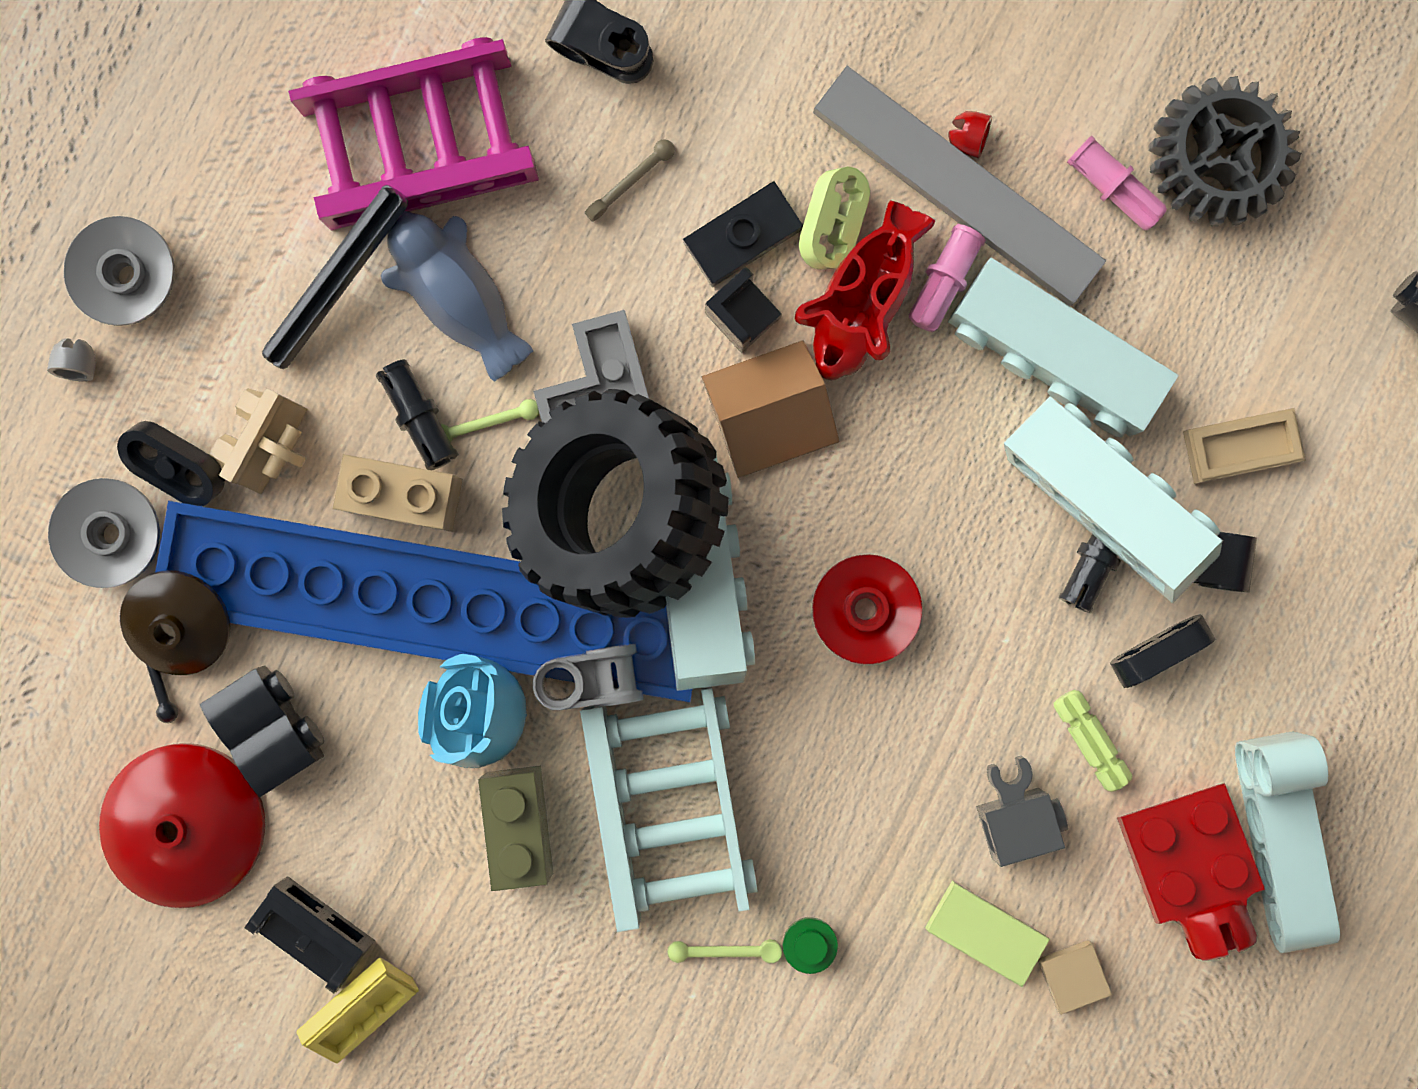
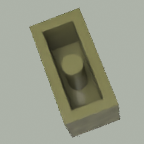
[478,765,553,891]

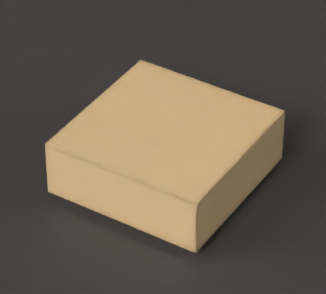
[1038,940,1112,1015]

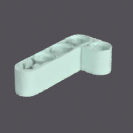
[1235,731,1340,953]

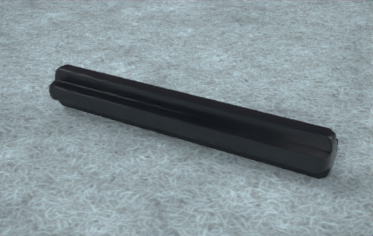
[262,185,408,369]

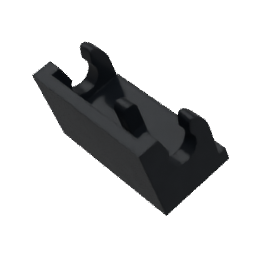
[245,876,375,994]

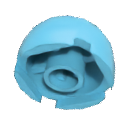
[418,654,527,768]

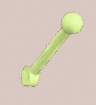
[441,399,539,442]
[667,939,782,963]

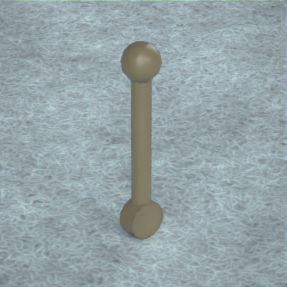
[585,139,675,222]

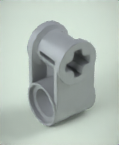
[533,644,644,710]

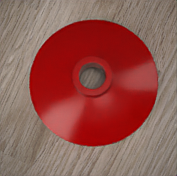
[812,554,922,664]

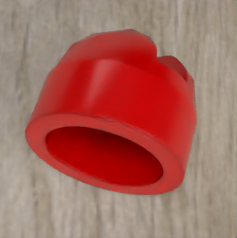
[948,111,992,158]

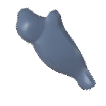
[381,211,533,381]

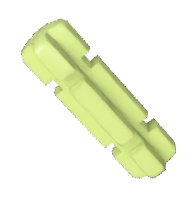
[1054,690,1132,792]

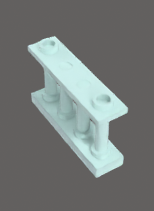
[580,687,758,932]

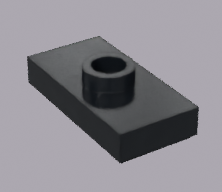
[683,181,803,288]

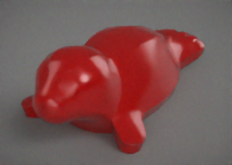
[795,200,935,381]

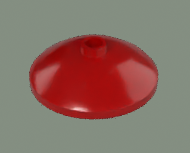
[99,743,265,908]

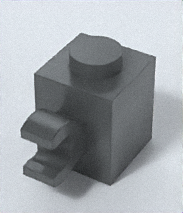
[976,756,1068,867]

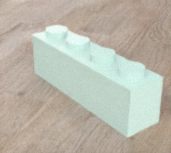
[948,258,1179,438]
[1004,396,1223,603]
[665,455,755,691]

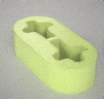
[799,166,870,270]

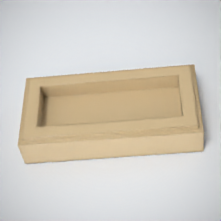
[1183,408,1306,484]

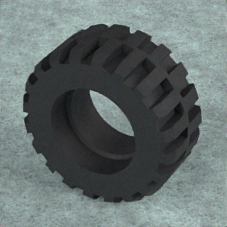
[502,389,729,618]

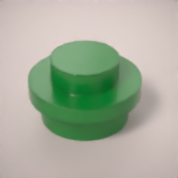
[783,917,838,974]

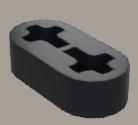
[1110,614,1216,688]

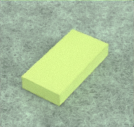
[925,881,1050,987]

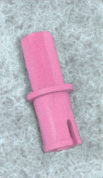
[1067,135,1167,230]
[909,224,986,332]

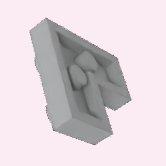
[533,310,649,423]

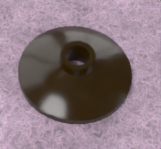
[120,570,230,675]

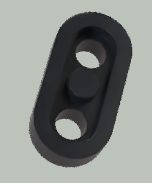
[117,421,225,506]

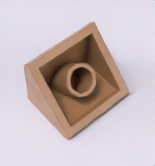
[701,340,840,478]

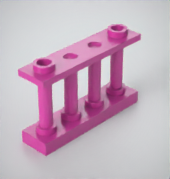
[288,37,539,231]

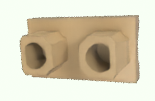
[209,388,308,494]

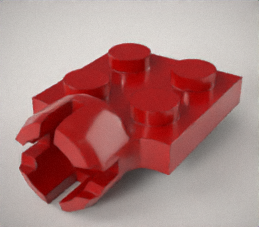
[1117,783,1265,961]

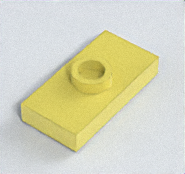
[296,957,419,1064]

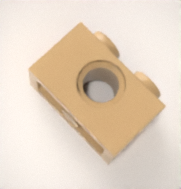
[332,454,463,532]

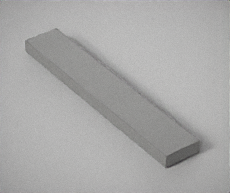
[813,66,1106,307]

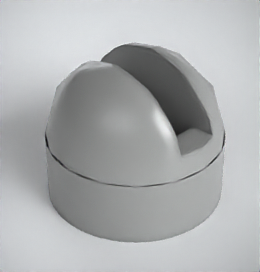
[47,338,96,381]

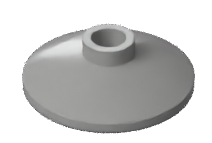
[64,216,175,326]
[48,478,160,588]

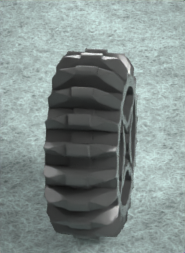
[1148,76,1302,227]

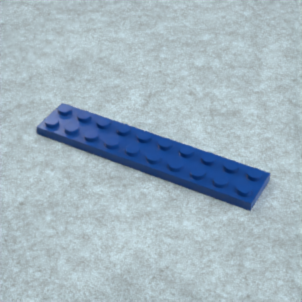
[155,501,693,702]

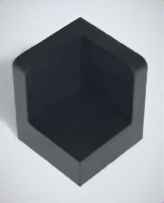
[705,267,782,354]

